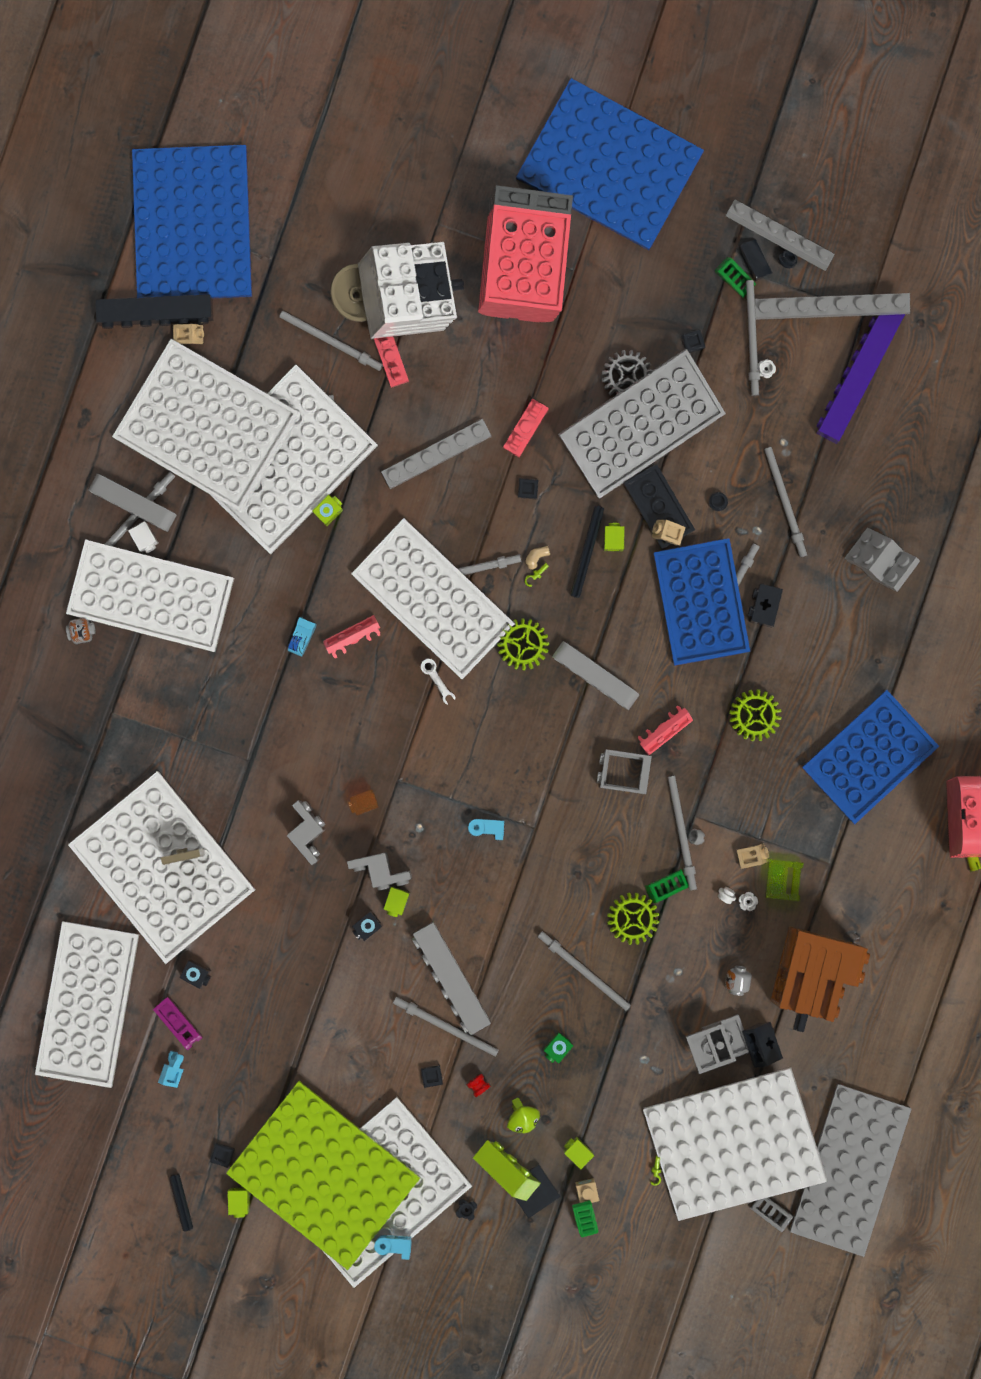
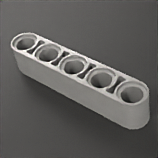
[88,474,177,532]
[552,641,639,710]

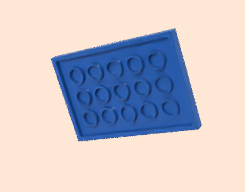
[654,538,750,666]
[802,690,939,824]

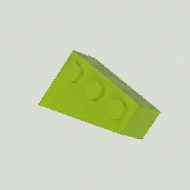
[473,1140,541,1201]

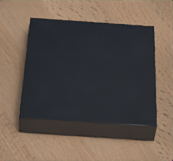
[514,1164,561,1219]

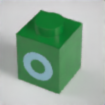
[544,1031,574,1063]

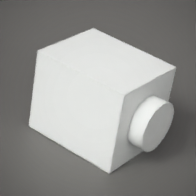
[129,521,159,553]

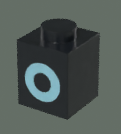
[352,911,383,941]
[179,960,212,989]

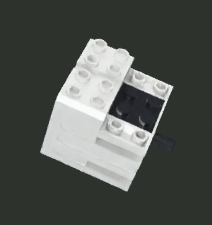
[358,242,464,339]

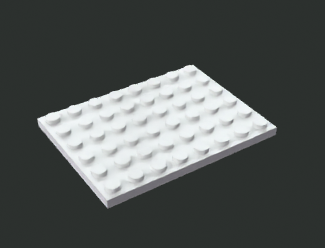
[112,339,300,512]
[211,365,378,554]
[69,771,256,964]
[643,1067,827,1221]
[323,1097,472,1288]

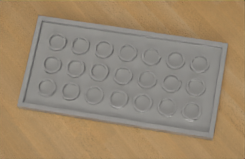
[558,349,726,499]
[789,1083,911,1257]

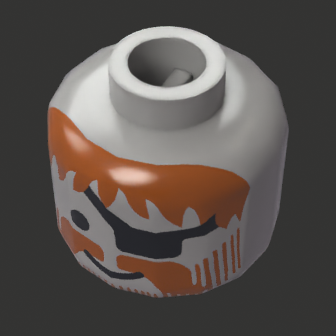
[66,618,96,644]
[725,966,752,996]

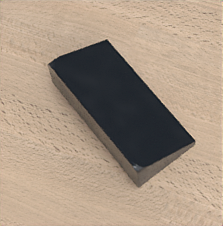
[739,239,772,282]

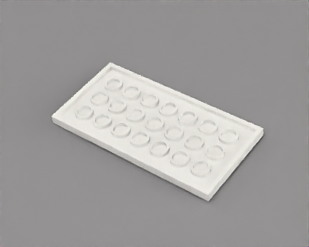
[352,518,515,679]
[66,540,234,652]
[35,921,139,1088]

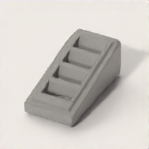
[750,1197,794,1232]

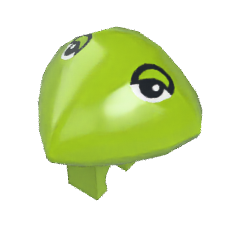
[507,1098,540,1134]

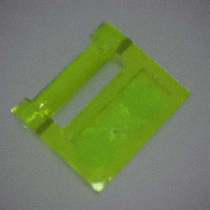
[765,859,804,901]

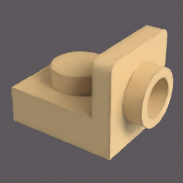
[173,324,204,344]
[652,520,685,545]
[737,843,769,869]

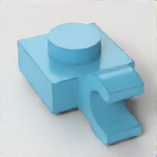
[158,1051,184,1088]

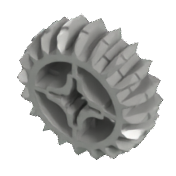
[602,350,653,396]

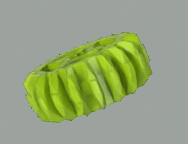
[497,618,549,670]
[729,690,781,741]
[607,893,659,945]

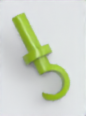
[525,563,549,587]
[650,1156,661,1186]

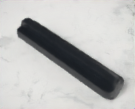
[169,1174,193,1232]

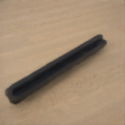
[570,506,604,598]

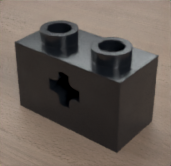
[747,584,783,628]
[742,1022,783,1068]

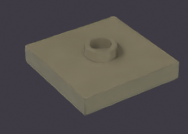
[161,848,205,865]

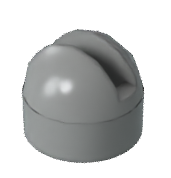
[689,829,705,845]

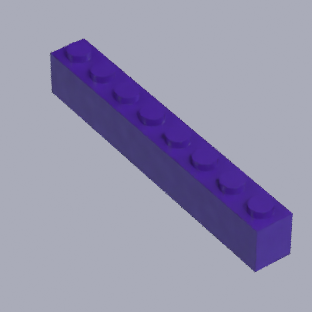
[816,314,905,444]

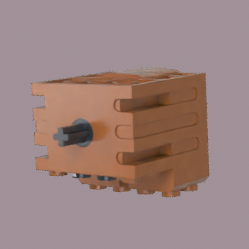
[770,926,870,1032]

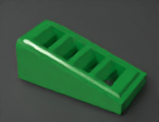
[714,257,756,298]
[644,869,689,903]
[572,1200,599,1237]

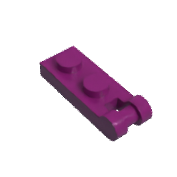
[153,996,203,1050]

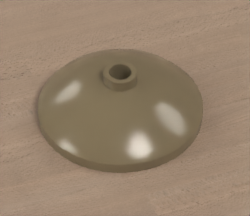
[330,264,367,322]

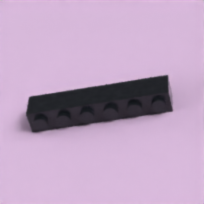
[96,294,214,329]

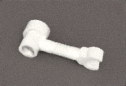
[421,659,455,705]

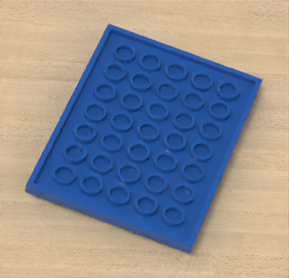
[516,78,704,250]
[132,145,252,298]

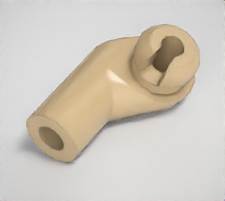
[526,546,550,569]

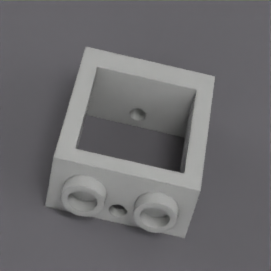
[597,749,652,794]

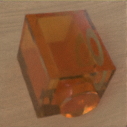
[348,789,379,816]

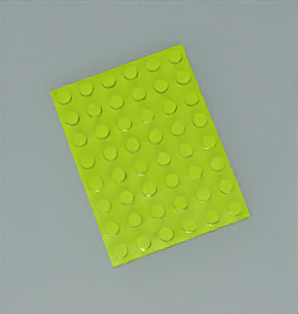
[226,1081,420,1270]

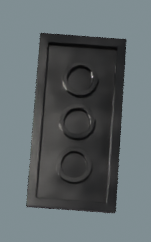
[623,464,695,549]

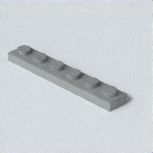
[726,200,835,271]
[381,419,491,489]

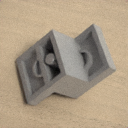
[845,528,920,592]
[287,800,326,865]
[347,852,412,890]
[685,1014,749,1074]

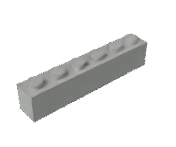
[412,922,491,1035]

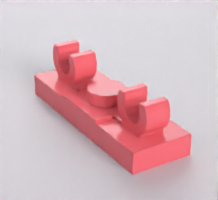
[374,336,409,388]
[503,399,549,458]
[323,615,380,658]
[638,706,693,756]

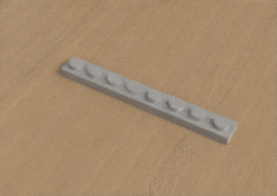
[755,293,910,320]

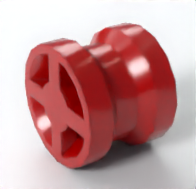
[466,1073,491,1097]

